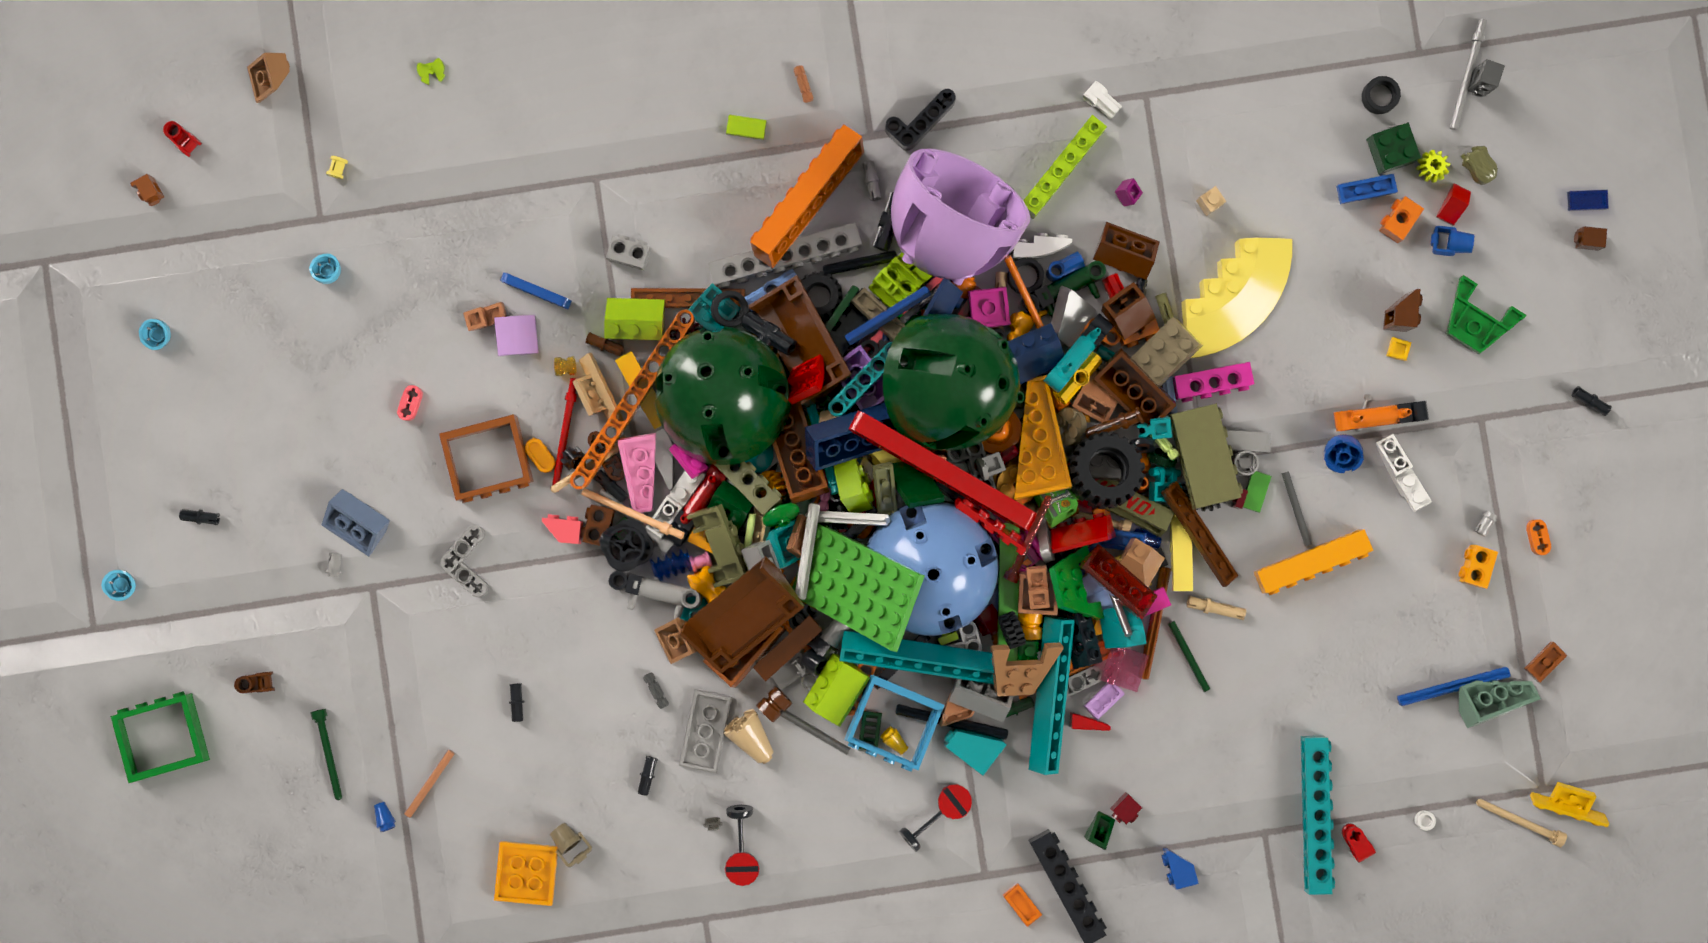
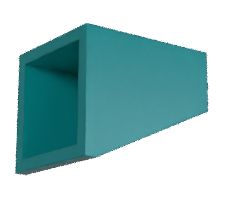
[944,728,1007,776]

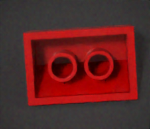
[1051,512,1116,554]

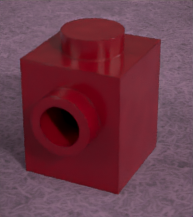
[1110,792,1142,825]

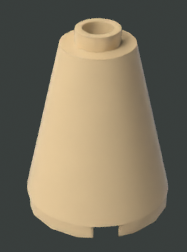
[723,709,773,764]

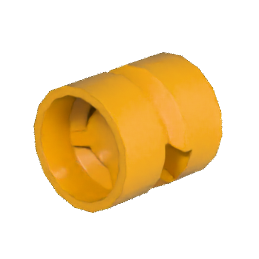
[1018,613,1043,640]

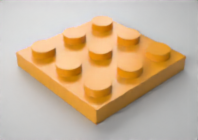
[494,841,558,906]

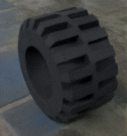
[800,271,843,321]

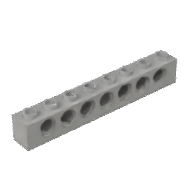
[708,222,862,289]

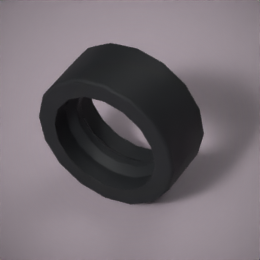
[1361,76,1401,114]
[1007,257,1045,294]
[711,290,749,327]

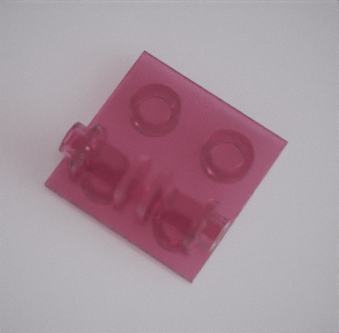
[1100,648,1149,692]

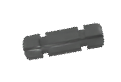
[643,672,669,709]

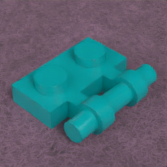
[1149,467,1182,502]

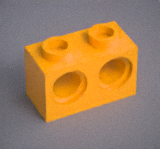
[1459,545,1498,589]

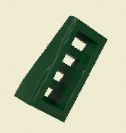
[858,711,882,752]

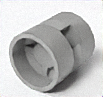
[1231,451,1259,477]

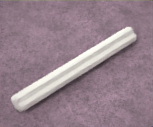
[795,503,820,600]
[805,511,890,526]

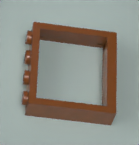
[439,414,534,504]

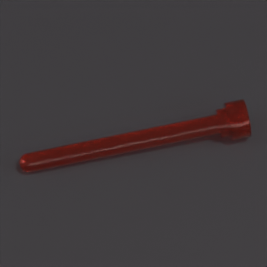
[1003,495,1052,583]

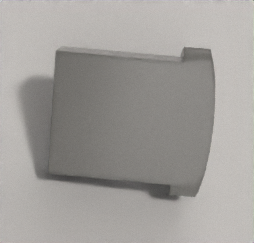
[976,452,1006,481]

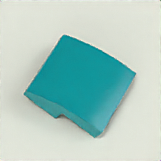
[688,283,741,332]

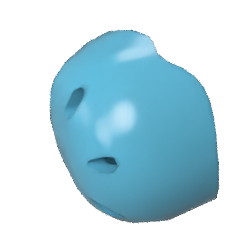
[309,254,341,284]
[139,319,171,350]
[101,570,136,601]

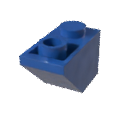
[1161,848,1199,890]

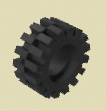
[998,611,1026,649]

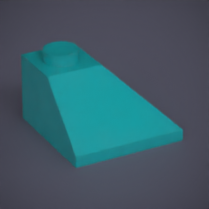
[767,519,800,568]
[1100,603,1147,649]

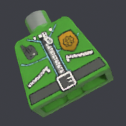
[1034,489,1080,528]

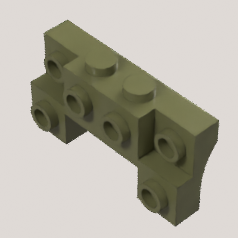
[687,504,748,588]

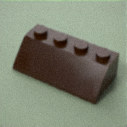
[1094,348,1177,425]

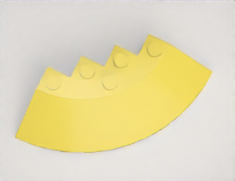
[1181,238,1292,358]

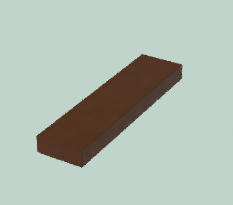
[753,615,823,682]

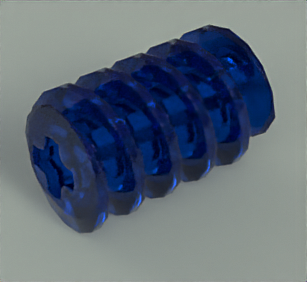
[650,548,693,581]

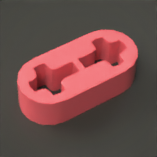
[397,385,423,421]

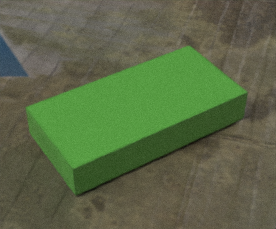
[1243,471,1272,513]

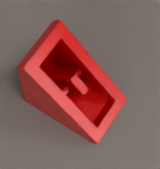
[1436,183,1471,226]

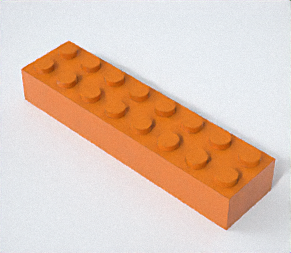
[750,124,864,269]

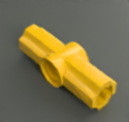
[1053,352,1102,405]

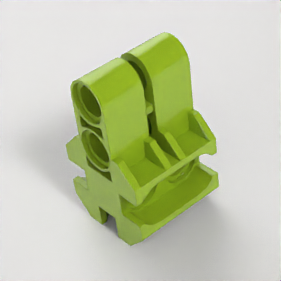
[868,252,934,308]

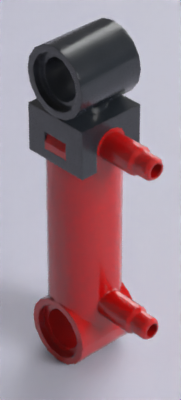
[663,464,733,548]

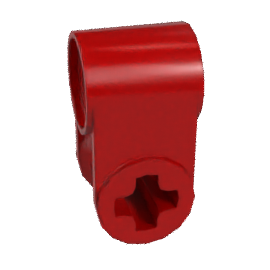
[163,121,202,157]
[1341,823,1376,863]

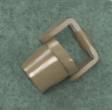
[550,823,592,868]

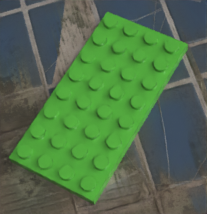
[792,523,925,652]

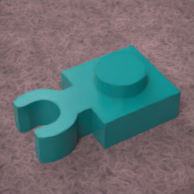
[1137,417,1173,439]

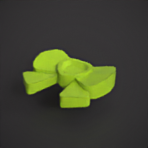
[417,58,445,85]

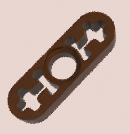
[587,431,625,481]

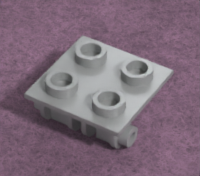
[760,651,810,691]

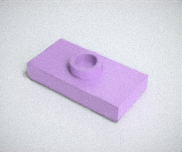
[1084,680,1125,720]

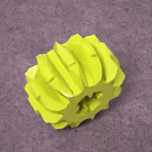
[1416,150,1451,183]

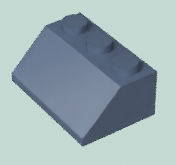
[321,489,390,557]

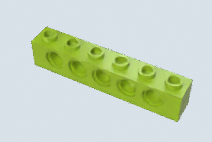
[1023,115,1107,219]

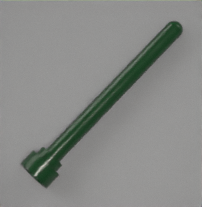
[310,708,342,800]

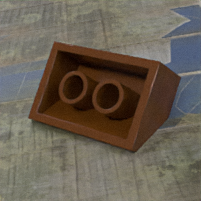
[1093,222,1160,280]

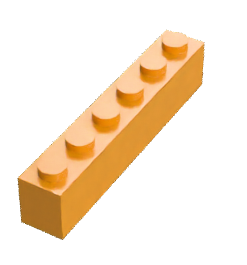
[1254,529,1373,595]

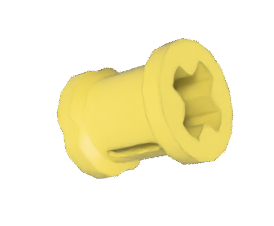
[326,156,348,179]

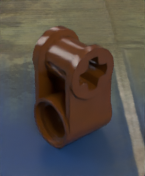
[234,671,275,694]

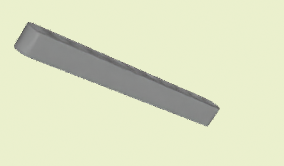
[1067,422,1271,453]

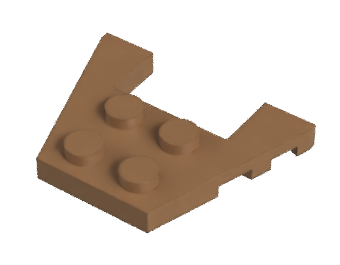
[990,643,1064,696]

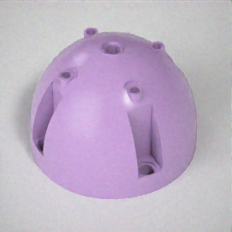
[891,149,1030,285]

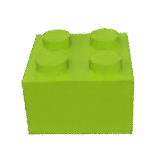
[834,459,875,513]

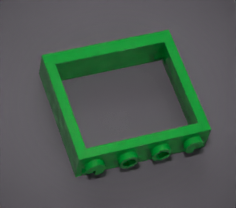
[110,691,210,784]

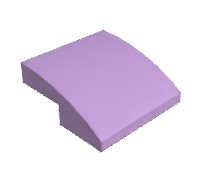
[494,315,539,356]

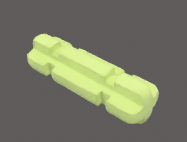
[1149,434,1180,460]

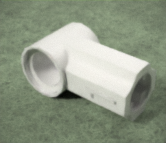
[1082,81,1122,120]

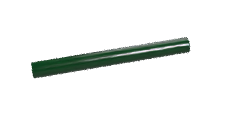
[1168,620,1210,692]

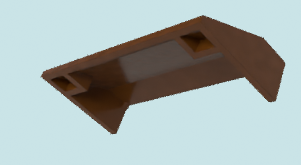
[748,275,852,407]
[680,556,805,673]

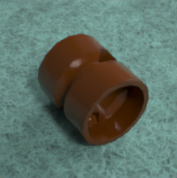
[756,686,793,723]

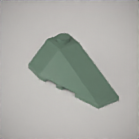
[1459,681,1541,729]

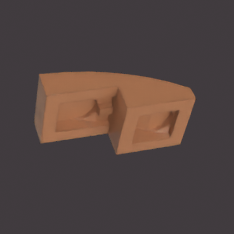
[463,302,507,331]
[1026,565,1050,609]

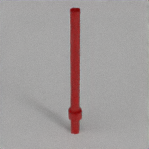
[552,378,577,492]

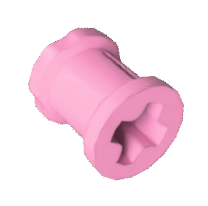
[689,551,713,572]

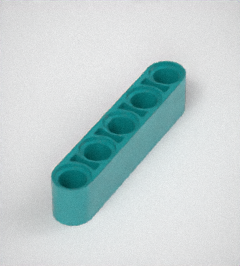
[828,342,892,417]

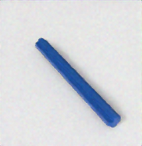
[1397,667,1511,706]

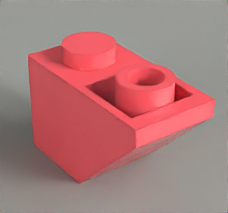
[542,514,583,544]

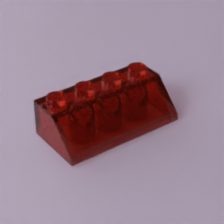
[1079,544,1158,620]

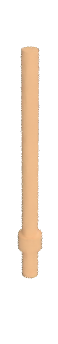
[581,488,685,539]

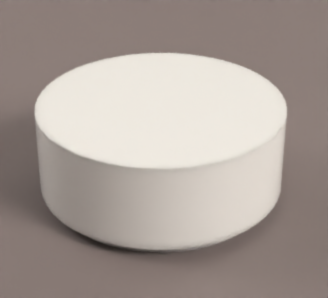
[1415,810,1436,831]

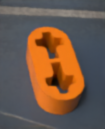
[1526,519,1551,555]

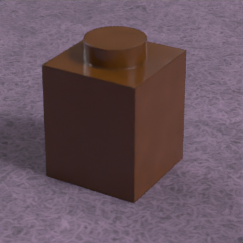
[1574,226,1607,251]

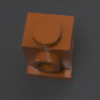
[130,174,164,206]

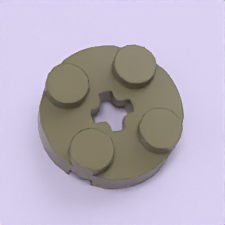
[1056,407,1087,446]

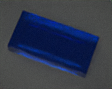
[1567,190,1609,211]

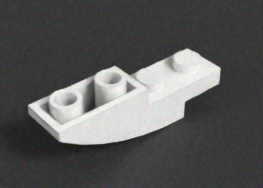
[1011,233,1072,260]
[1376,434,1432,512]
[646,471,706,538]

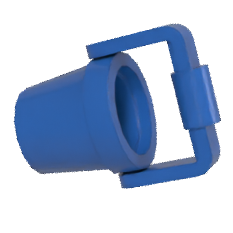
[1431,226,1475,256]

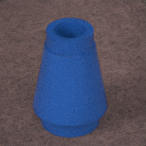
[374,802,396,832]

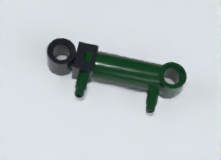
[1019,261,1106,318]

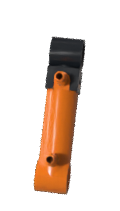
[1334,401,1429,432]

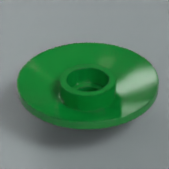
[762,503,800,527]

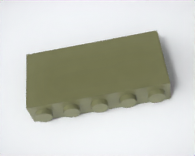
[1168,403,1243,510]

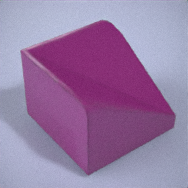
[1115,178,1143,206]

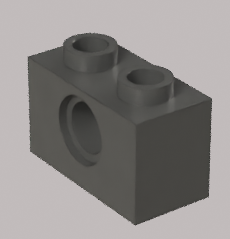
[1468,59,1505,97]

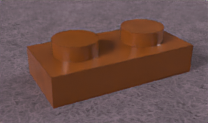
[1524,641,1568,683]

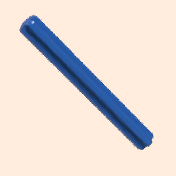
[845,286,931,345]

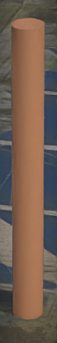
[404,750,455,818]

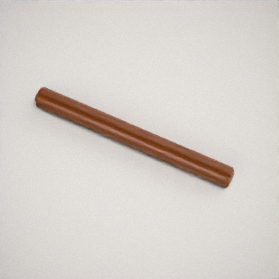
[1138,567,1171,680]

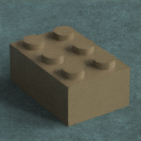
[1131,317,1203,386]

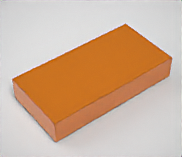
[1003,883,1042,927]

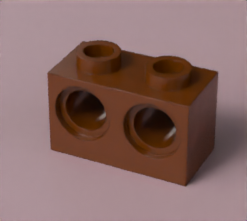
[580,504,616,546]

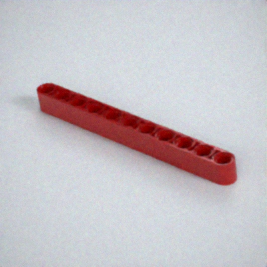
[848,411,1037,532]

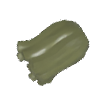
[1461,146,1498,185]

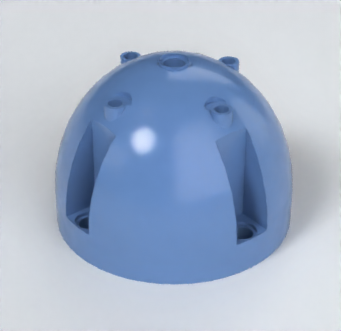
[867,502,998,636]

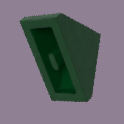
[1084,811,1115,850]

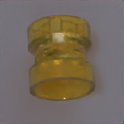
[554,356,576,377]

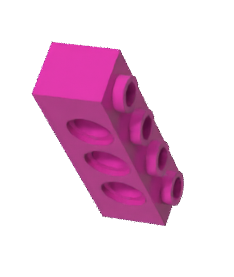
[1172,362,1254,403]

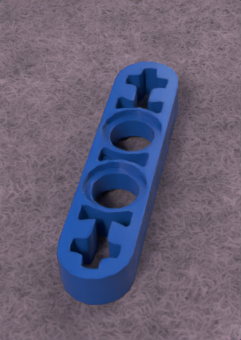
[500,272,572,309]

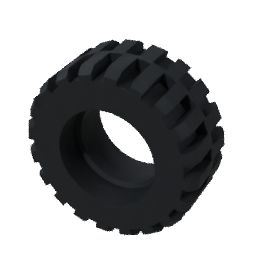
[1068,432,1145,509]

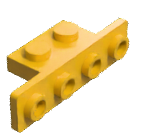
[1530,782,1609,827]

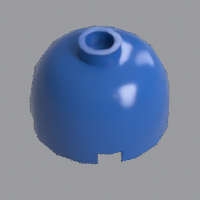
[1324,434,1364,473]

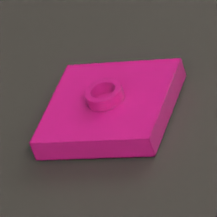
[967,287,1011,328]

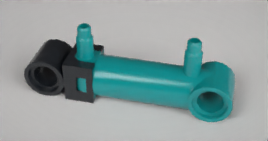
[1043,313,1114,393]

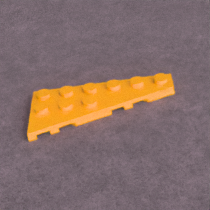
[1014,375,1072,500]

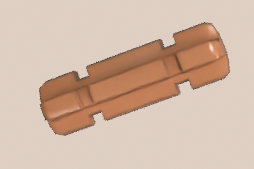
[794,65,813,103]

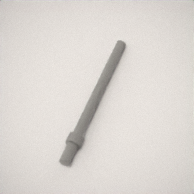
[1450,19,1487,130]

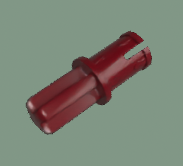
[999,445,1019,466]

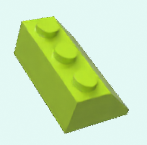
[604,298,665,340]
[803,653,870,727]

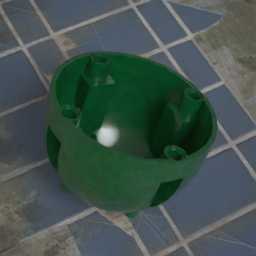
[883,314,1024,450]
[655,327,791,465]

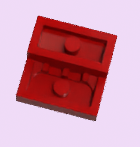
[788,354,824,404]

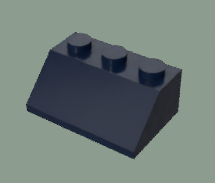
[923,277,963,315]
[1008,323,1064,384]

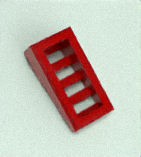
[1070,712,1111,731]

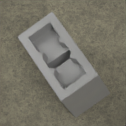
[606,234,651,271]

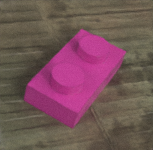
[669,444,709,479]

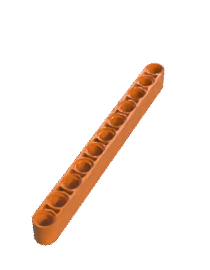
[570,310,695,489]

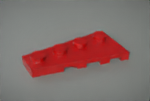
[954,496,1026,555]

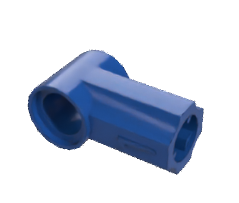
[1046,251,1085,282]

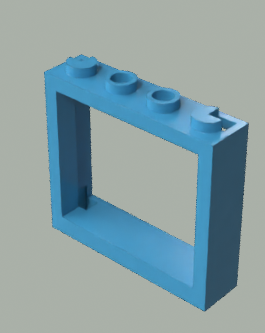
[844,675,944,772]

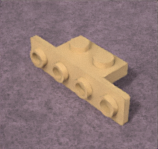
[573,352,624,428]

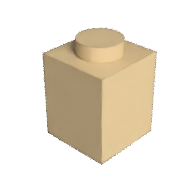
[1196,186,1227,216]

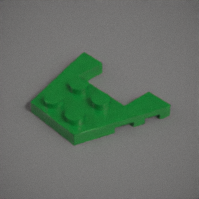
[1446,275,1527,354]
[1049,545,1104,620]

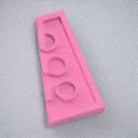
[617,433,656,513]

